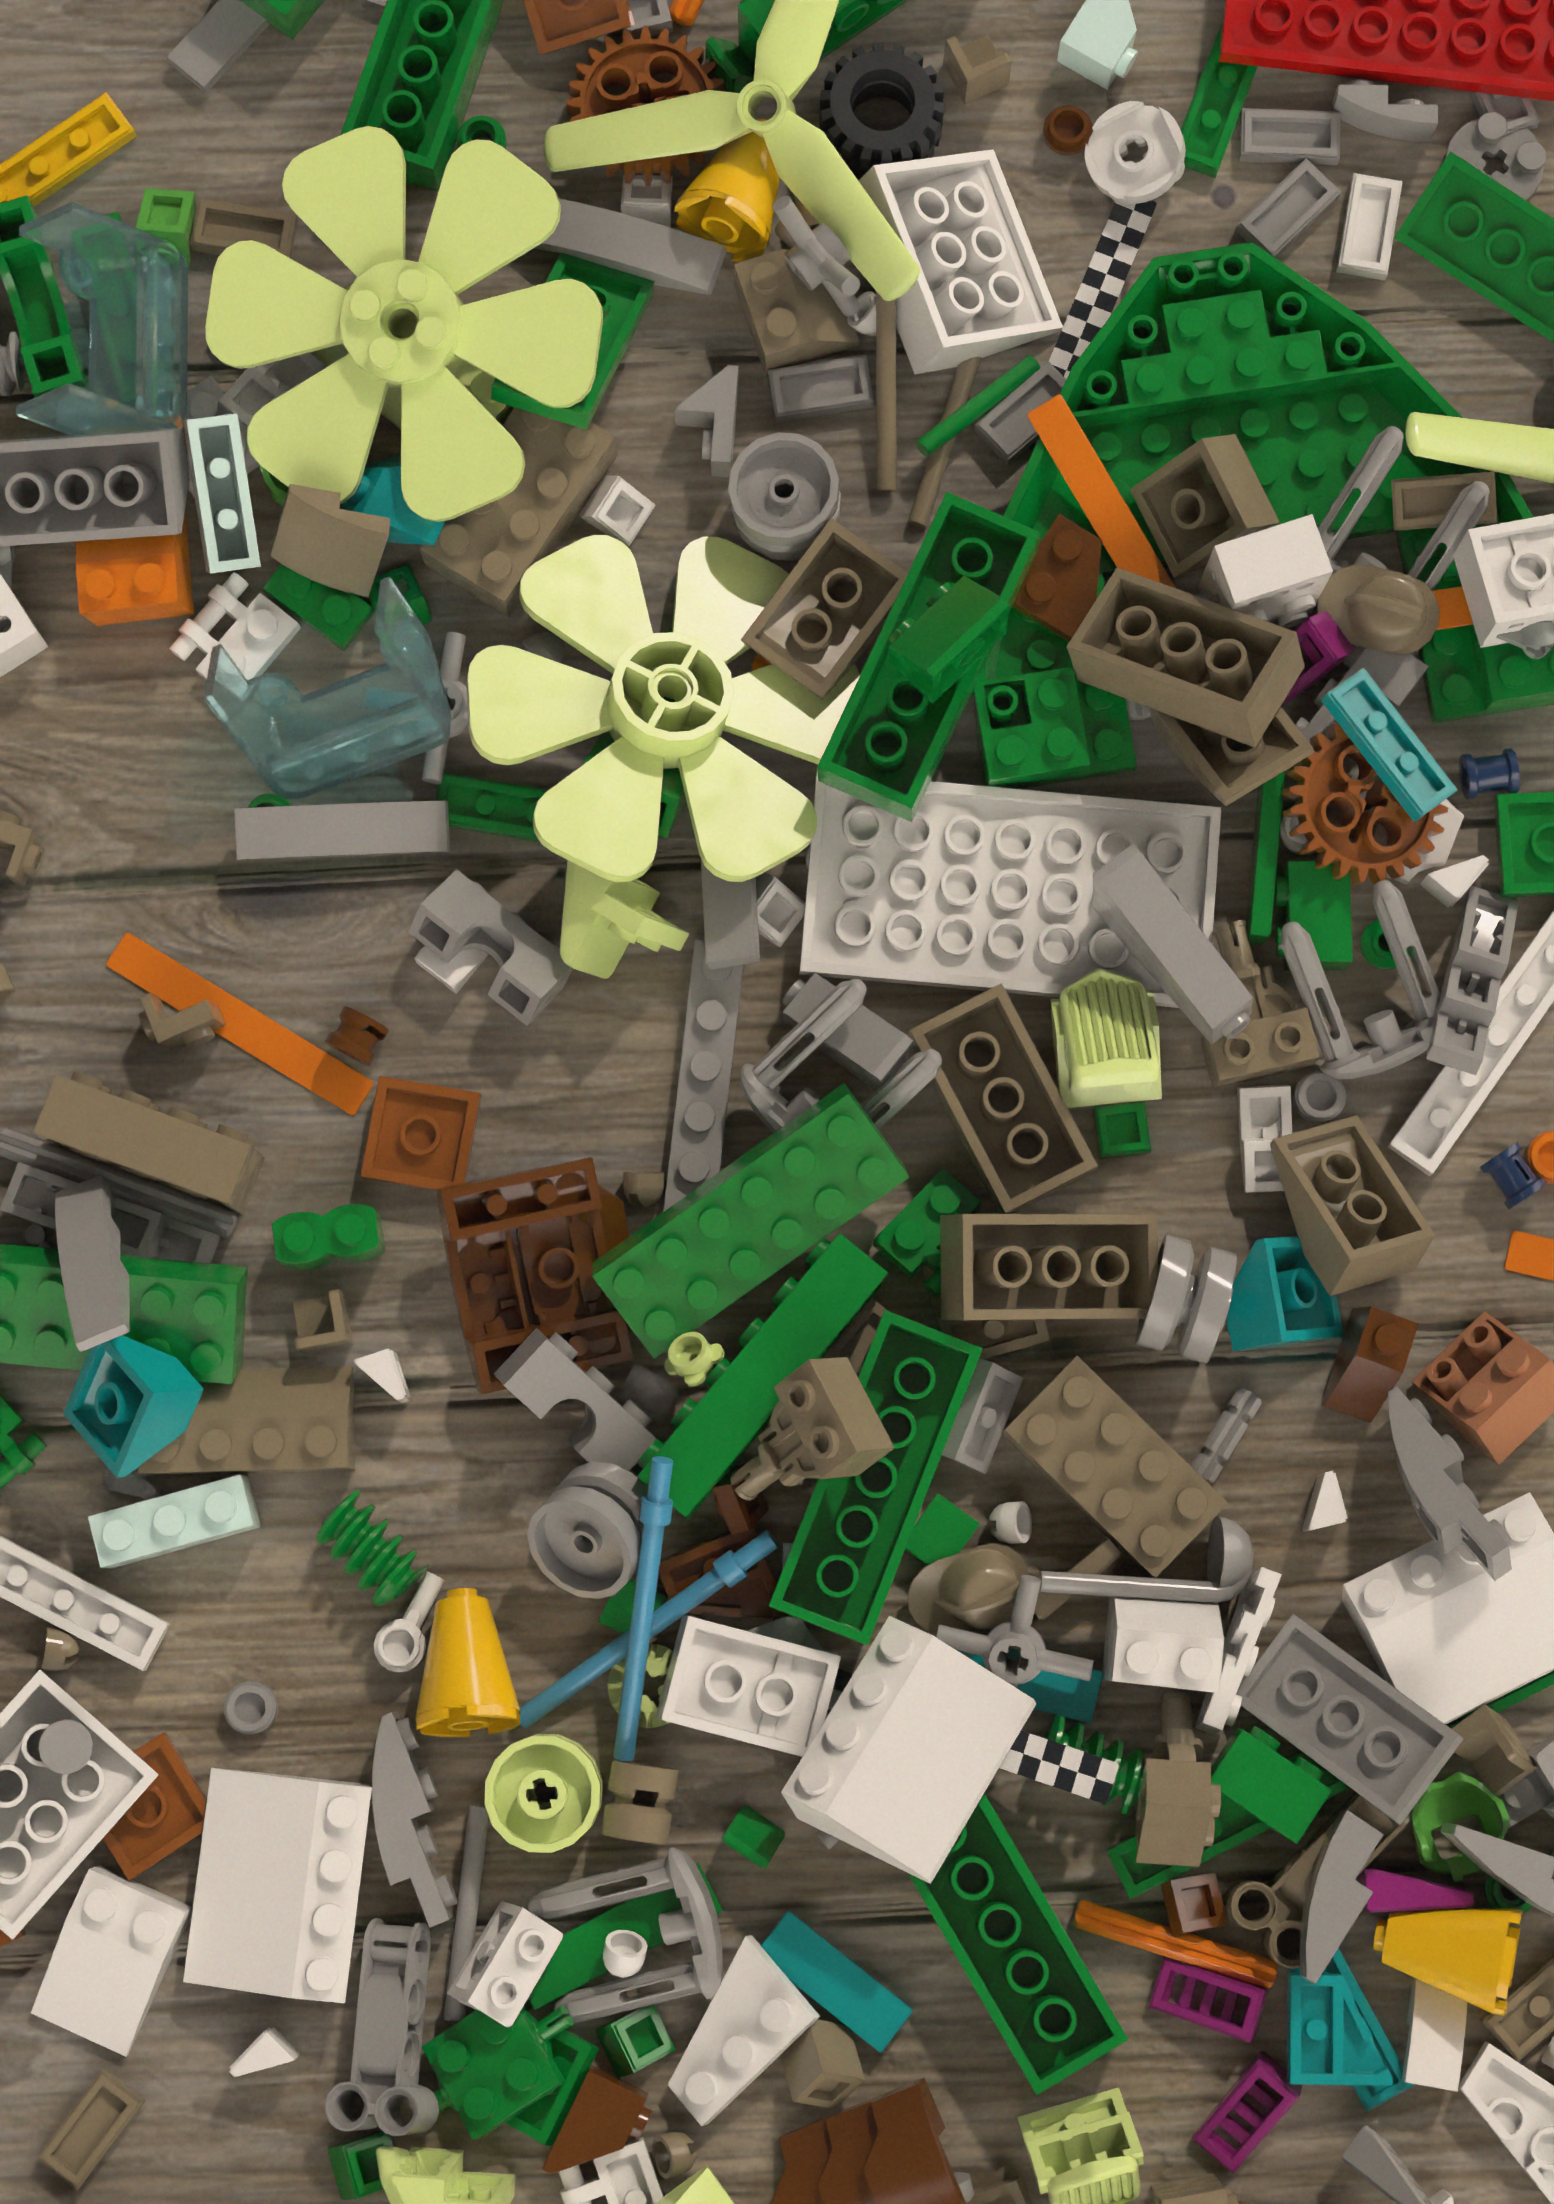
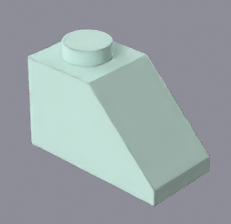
[1057,0,1138,90]

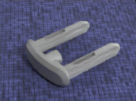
[1318,426,1490,591]
[1280,880,1440,1079]
[740,979,942,1133]
[528,1847,723,2024]

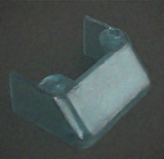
[16,202,188,436]
[203,577,452,799]

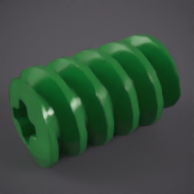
[316,1489,429,1606]
[1044,1714,1145,1815]

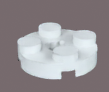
[1084,101,1186,206]

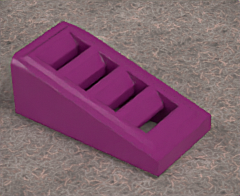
[1281,611,1354,707]
[1357,1867,1474,1913]
[1149,1956,1269,2043]
[1192,2051,1302,2174]

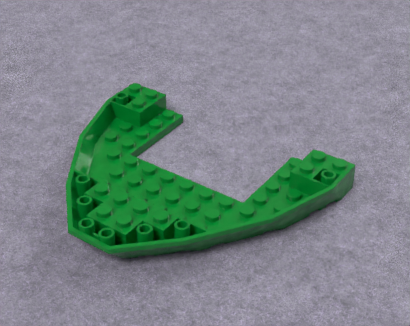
[973,242,1554,789]

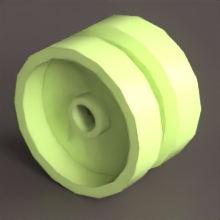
[484,1734,603,1853]

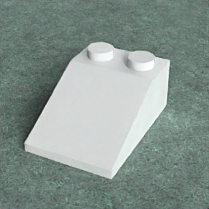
[31,1865,193,2057]

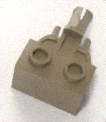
[1200,920,1320,1089]
[730,1357,894,1501]
[1135,1692,1221,1867]

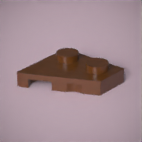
[1012,514,1102,642]
[659,1527,789,1620]

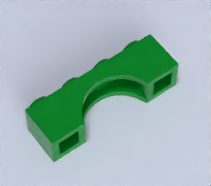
[0,195,93,414]

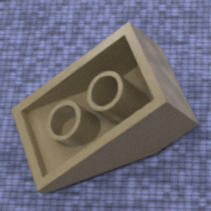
[741,518,908,700]
[1149,706,1314,806]
[1270,1115,1435,1296]

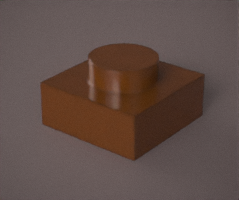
[713,1464,769,1535]
[1160,1872,1228,1936]

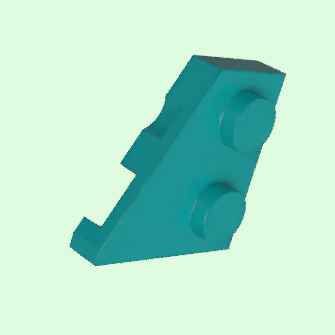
[1287,1973,1393,2086]

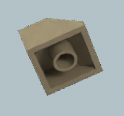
[734,249,860,376]
[1130,434,1280,578]

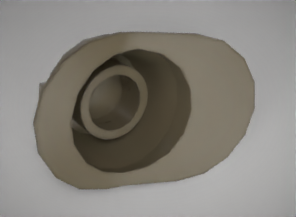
[1317,564,1440,655]
[907,1543,1029,1634]

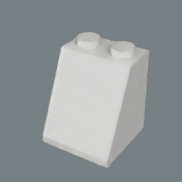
[1102,1596,1224,1693]

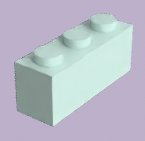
[183,413,261,574]
[88,1474,262,1569]

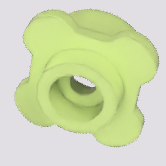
[664,1332,725,1387]

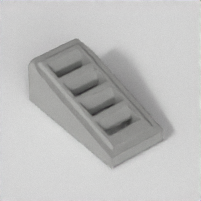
[1341,2125,1432,2204]

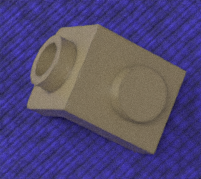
[0,810,44,886]
[139,993,226,1050]

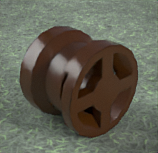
[325,1006,389,1066]

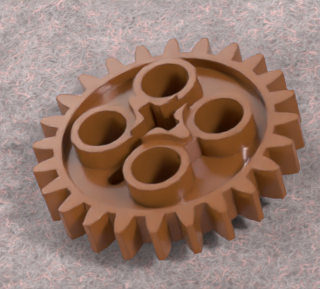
[566,26,724,187]
[1282,722,1448,885]

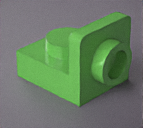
[135,188,196,270]

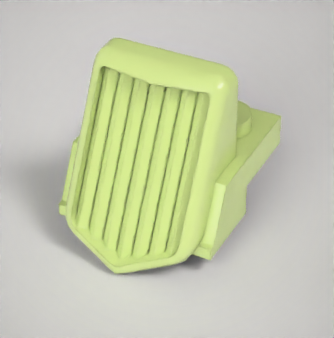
[560,860,690,979]
[1051,968,1162,1108]
[1017,2087,1144,2204]
[376,2146,515,2204]

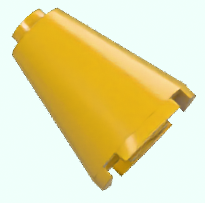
[674,119,780,262]
[415,1588,521,1737]
[1373,1908,1523,2016]

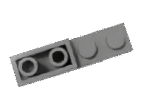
[1388,1386,1512,1581]
[372,1711,458,1928]

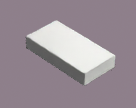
[1336,173,1403,281]

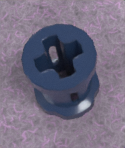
[1459,748,1520,800]
[1480,1142,1547,1210]

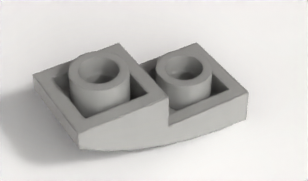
[1331,79,1438,143]

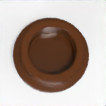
[1043,105,1093,156]

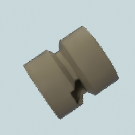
[601,1760,679,1844]

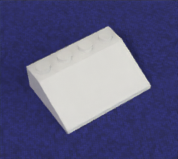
[859,149,1063,374]
[1342,1492,1554,1724]
[781,1616,1036,1884]
[0,1670,159,1940]
[183,1767,372,2003]

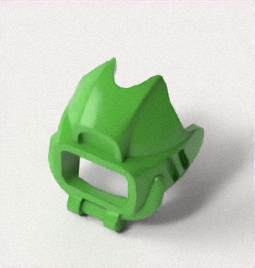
[1412,1772,1510,1883]

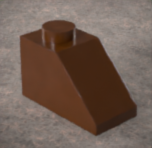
[1321,1306,1419,1423]
[542,2065,652,2174]

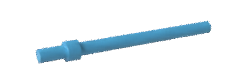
[613,1456,673,1762]
[520,1530,779,1729]

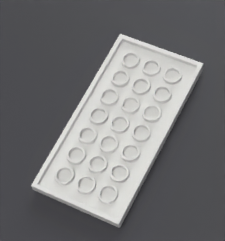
[799,771,1221,1008]

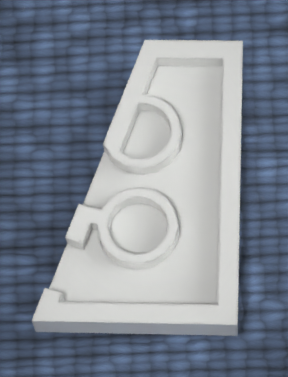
[1194,1567,1282,1735]
[668,1935,820,2126]
[1458,2041,1554,2204]

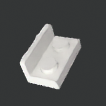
[447,1901,563,2027]

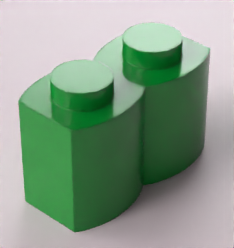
[272,1204,386,1270]

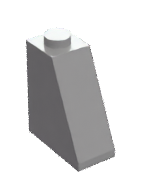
[781,973,913,1092]

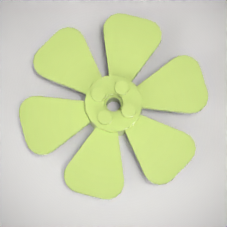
[205,126,603,522]
[467,535,860,882]

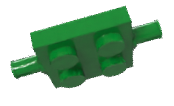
[422,2005,574,2140]

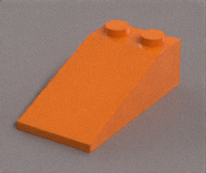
[75,416,194,626]

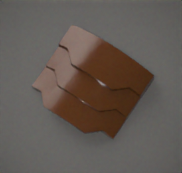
[436,1157,633,1394]
[771,2078,966,2204]

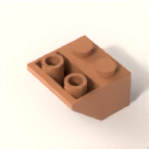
[1411,1311,1554,1465]

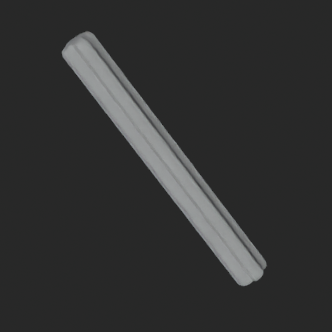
[0,1128,238,1238]

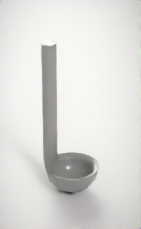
[1039,1516,1254,1603]

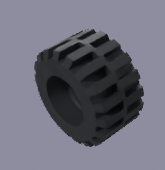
[819,42,945,180]

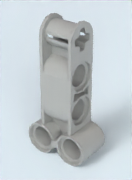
[325,1918,439,2136]

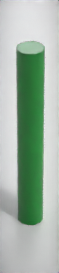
[916,355,1040,457]

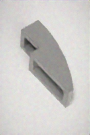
[1300,1810,1384,1984]

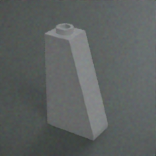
[1093,843,1253,1045]

